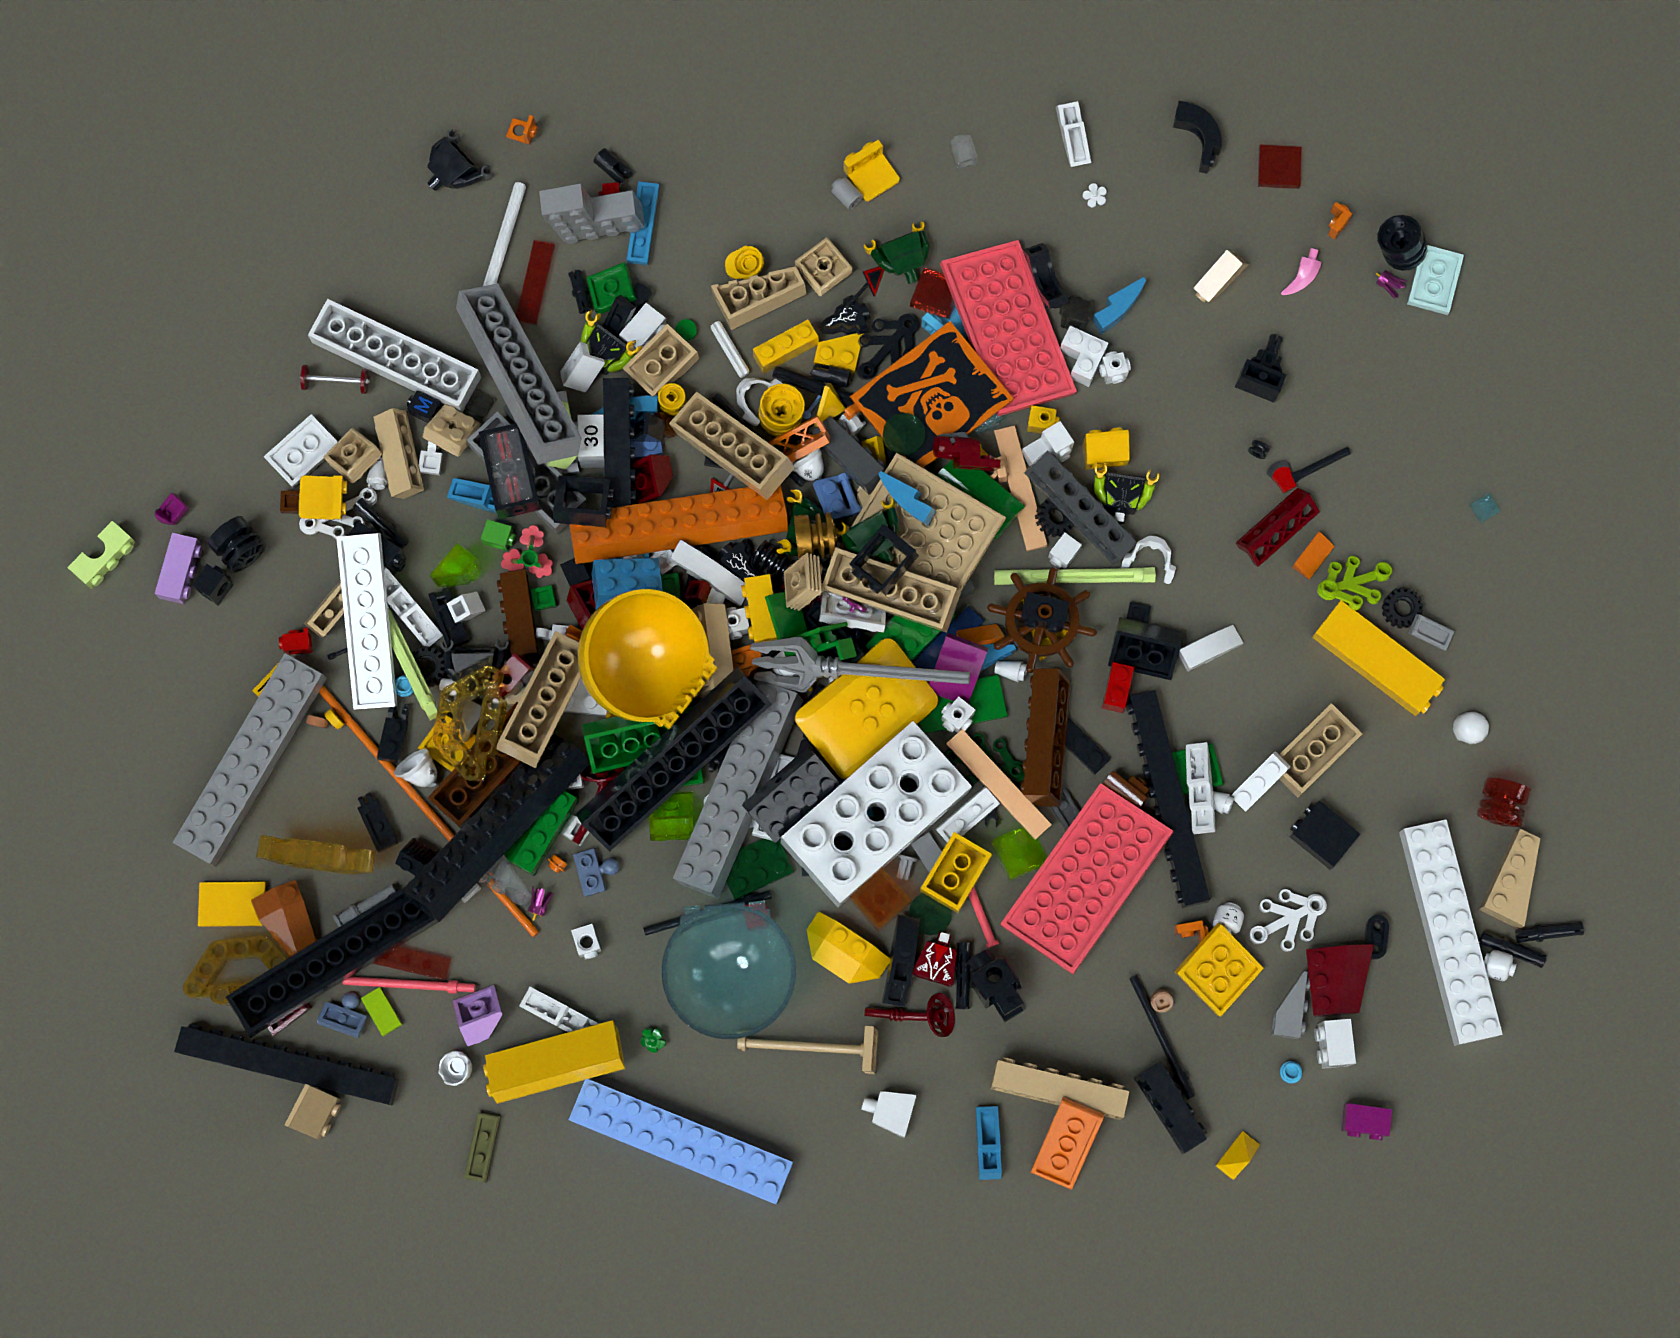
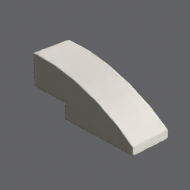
[1056,101,1091,167]
[1178,625,1244,672]

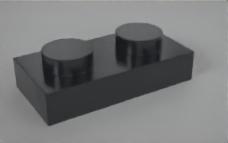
[602,295,636,339]

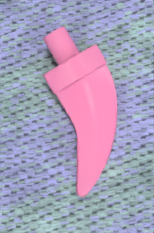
[1281,248,1322,295]

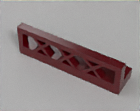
[1236,488,1320,567]

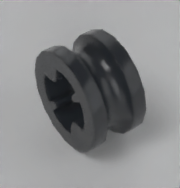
[1248,440,1270,459]

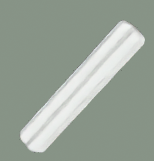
[711,321,749,378]

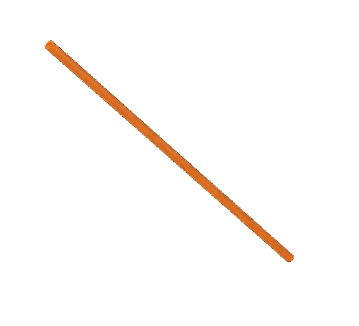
[318,685,539,937]

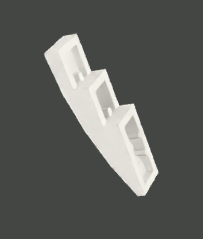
[669,540,745,606]
[384,567,443,647]
[1186,742,1216,834]
[519,987,599,1032]

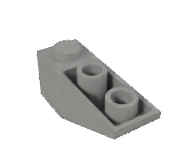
[1271,971,1310,1039]

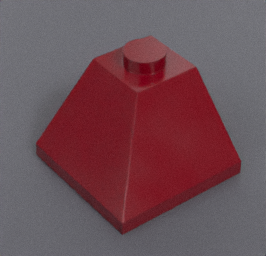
[631,454,673,505]

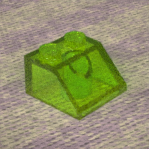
[429,543,482,588]
[649,792,694,841]
[991,828,1047,883]

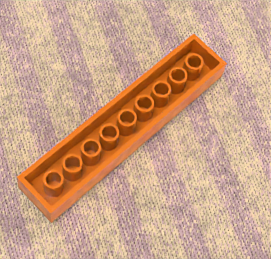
[569,485,788,564]

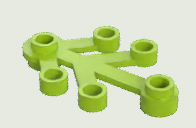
[1317,556,1392,610]

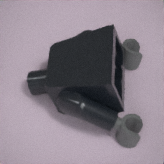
[427,129,493,191]
[441,639,508,699]

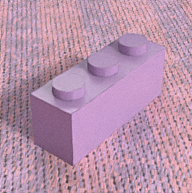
[155,533,203,604]

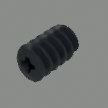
[753,540,795,585]

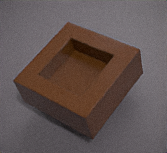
[654,412,675,438]
[280,491,300,514]
[1127,776,1149,795]

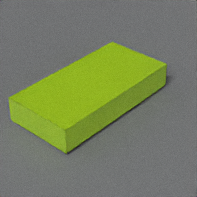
[361,987,402,1037]

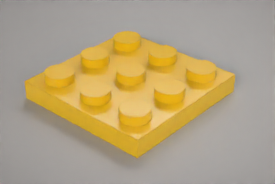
[1174,923,1264,1017]

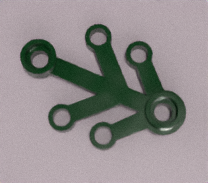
[944,734,1025,794]

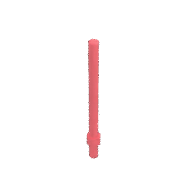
[343,976,476,994]

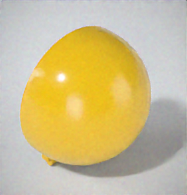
[578,589,717,729]

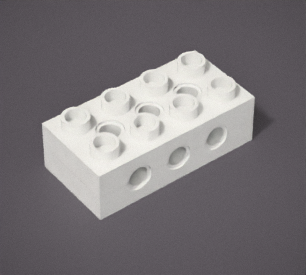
[780,721,972,908]

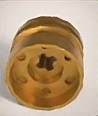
[794,512,837,559]

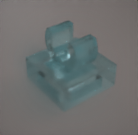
[1470,494,1500,523]

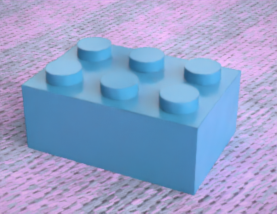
[592,558,663,610]

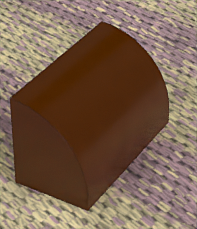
[1103,771,1147,808]

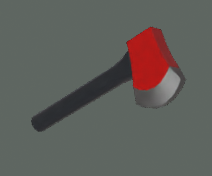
[1267,447,1351,494]

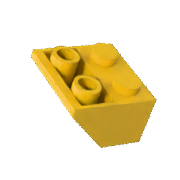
[1082,428,1129,470]

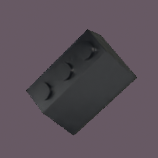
[1108,617,1182,680]

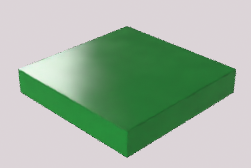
[586,262,636,314]
[1172,743,1224,795]

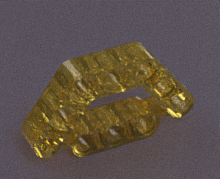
[432,665,507,782]
[256,835,376,875]
[183,936,288,1006]

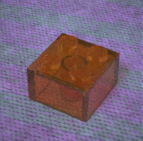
[849,868,912,932]

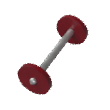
[299,365,370,394]

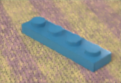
[627,181,660,265]

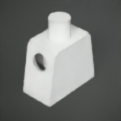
[861,1091,916,1138]

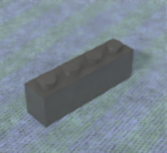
[811,416,887,494]

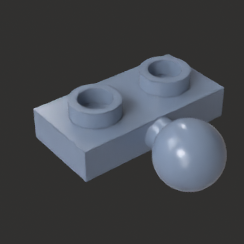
[573,848,619,897]
[317,992,367,1039]

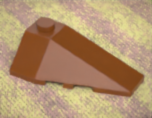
[251,880,316,958]

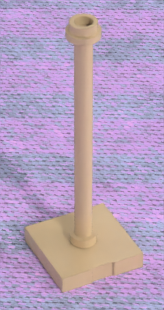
[737,1026,878,1075]

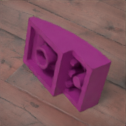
[929,633,989,703]

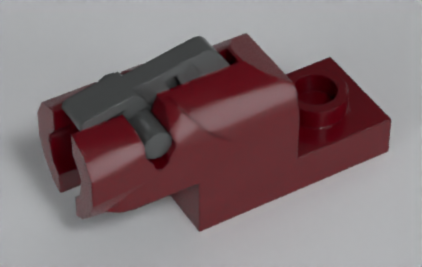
[933,432,1001,471]

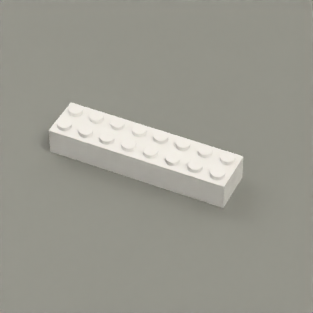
[308,299,481,413]

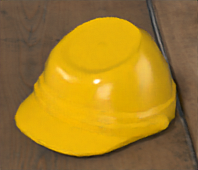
[725,245,764,280]

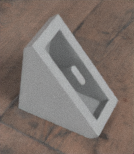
[452,694,486,742]

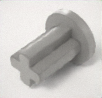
[896,854,918,880]

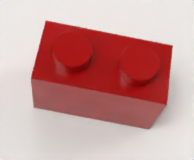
[1102,662,1134,713]

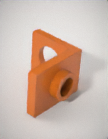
[506,115,538,145]

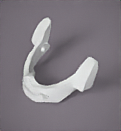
[736,378,783,426]
[1121,536,1176,584]

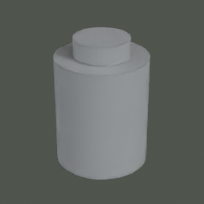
[831,177,864,210]

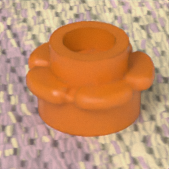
[547,854,568,873]

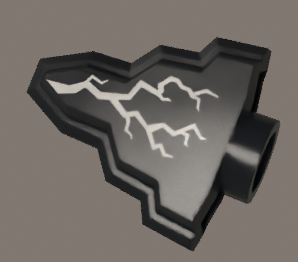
[819,295,870,335]
[718,539,761,583]

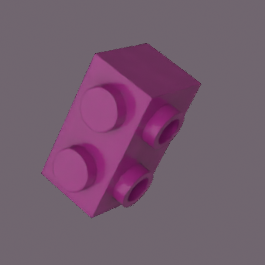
[1341,1103,1392,1141]

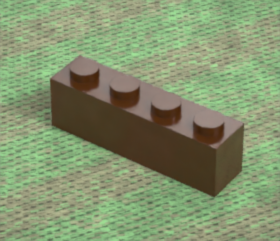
[497,569,539,659]

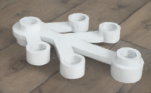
[299,488,378,540]
[1249,889,1327,952]

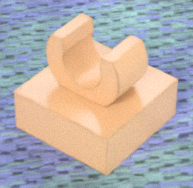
[989,456,1007,483]

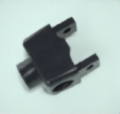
[967,949,1024,1023]

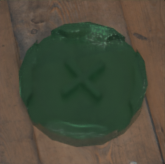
[883,413,925,456]
[908,893,952,936]

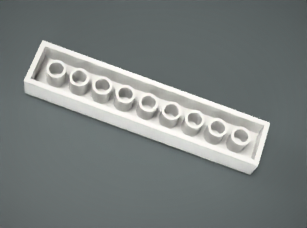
[1399,820,1503,1046]

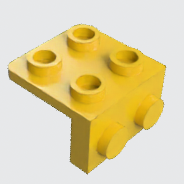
[843,139,900,202]
[299,475,347,520]

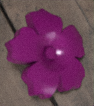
[842,597,867,613]

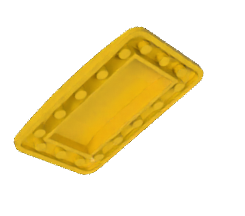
[795,639,938,780]

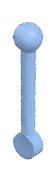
[803,383,827,419]

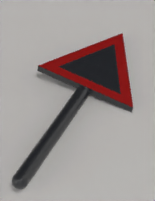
[845,266,884,309]

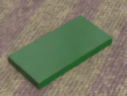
[920,675,1007,734]

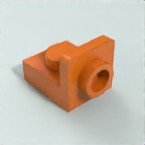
[1328,202,1353,240]
[1174,921,1208,943]

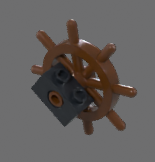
[987,567,1097,673]

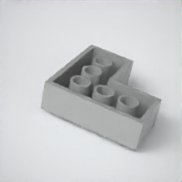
[539,183,645,244]

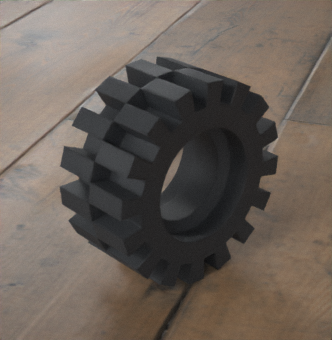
[1035,498,1074,537]
[1382,587,1423,629]
[412,646,446,688]

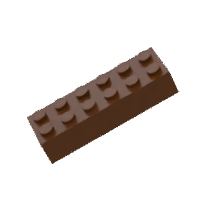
[1021,668,1071,807]
[428,702,524,829]

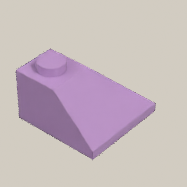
[453,985,502,1046]

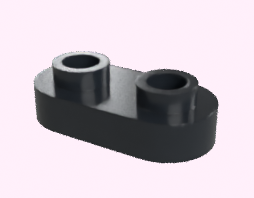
[1364,915,1389,960]

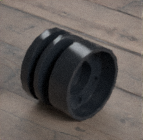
[1377,215,1428,271]
[207,516,266,573]

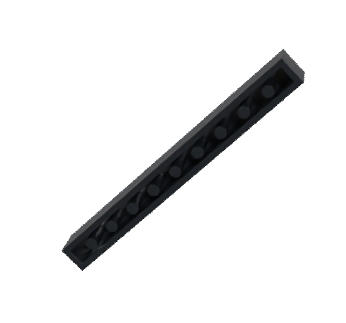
[1126,690,1210,909]
[174,1024,399,1106]

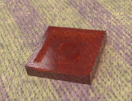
[1258,145,1301,189]
[910,268,955,319]

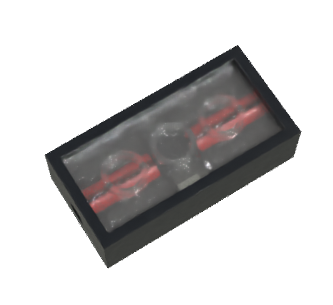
[478,423,541,519]

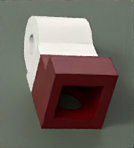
[684,580,725,606]

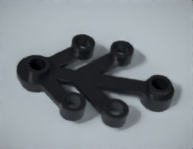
[857,314,918,380]

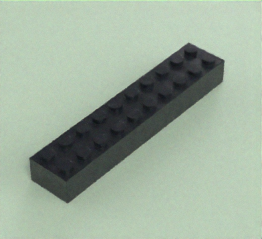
[576,667,772,852]
[402,734,590,922]
[226,887,438,1038]

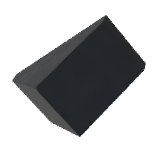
[633,413,666,442]

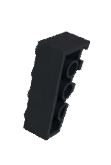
[1134,1061,1207,1154]

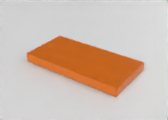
[1030,1097,1105,1190]

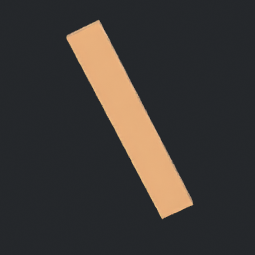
[994,425,1047,552]
[946,729,1052,840]

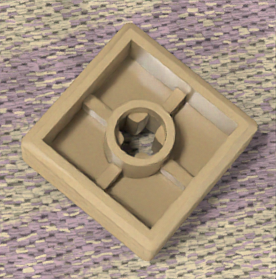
[795,237,852,296]
[422,404,481,457]
[323,428,382,483]
[784,552,824,611]

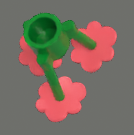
[501,525,553,578]

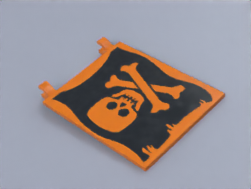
[843,321,1014,469]

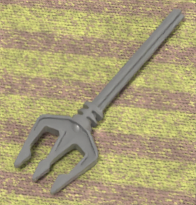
[750,637,970,693]

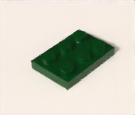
[726,838,794,900]

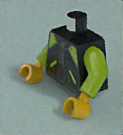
[581,310,642,375]
[1093,462,1160,524]

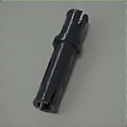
[353,498,409,550]
[1515,921,1584,943]
[1479,931,1547,968]
[955,942,971,1010]

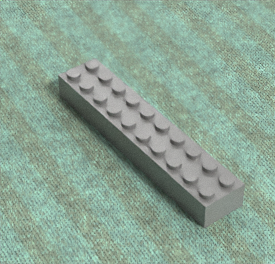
[456,283,582,464]
[173,653,327,866]
[673,680,803,899]

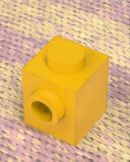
[1027,405,1060,434]

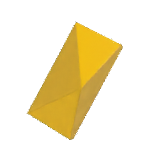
[814,382,846,427]
[1215,1131,1260,1180]

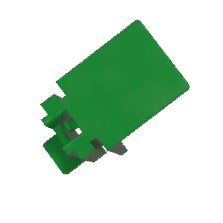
[765,592,857,660]

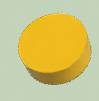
[325,708,345,730]

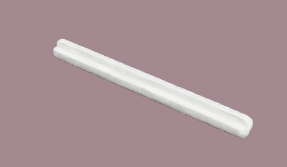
[483,182,526,286]

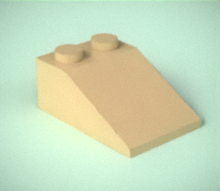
[623,324,699,397]
[285,1084,341,1140]

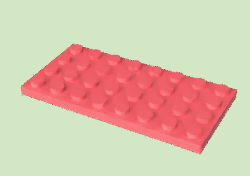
[940,240,1077,417]
[1000,783,1173,975]

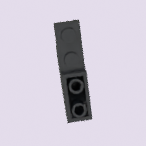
[882,914,920,1007]

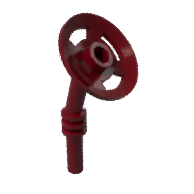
[572,765,624,845]
[864,993,955,1038]

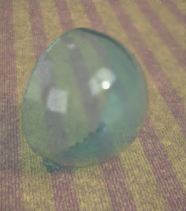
[662,901,797,1039]

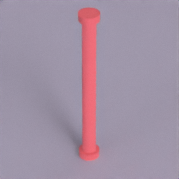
[969,887,999,949]

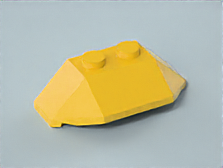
[806,911,890,984]

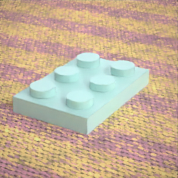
[1407,245,1464,315]

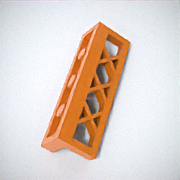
[768,415,831,463]

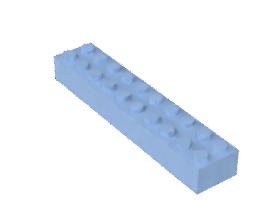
[569,1079,793,1205]

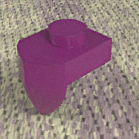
[154,493,189,525]

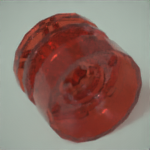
[1477,778,1531,827]

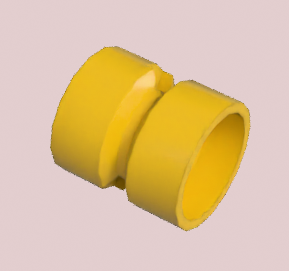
[658,383,687,416]

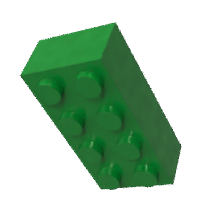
[864,614,956,662]
[581,716,668,774]

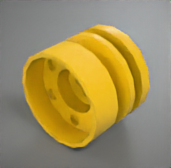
[758,384,804,437]

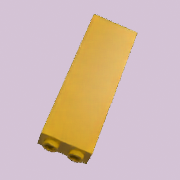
[1312,600,1445,716]
[483,1020,625,1104]

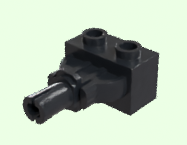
[1235,334,1287,403]

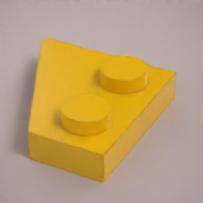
[814,333,863,373]

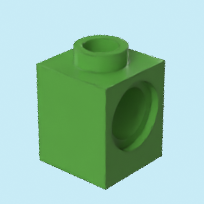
[481,519,516,551]

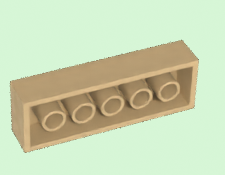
[669,392,795,500]
[823,548,961,633]
[496,631,581,768]
[990,1057,1129,1120]

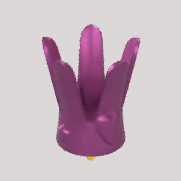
[1376,270,1407,299]
[528,886,554,921]

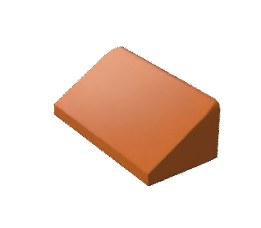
[1292,532,1335,580]
[956,624,1005,645]

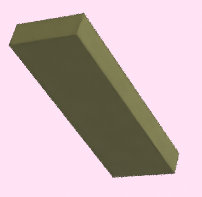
[464,1112,500,1183]

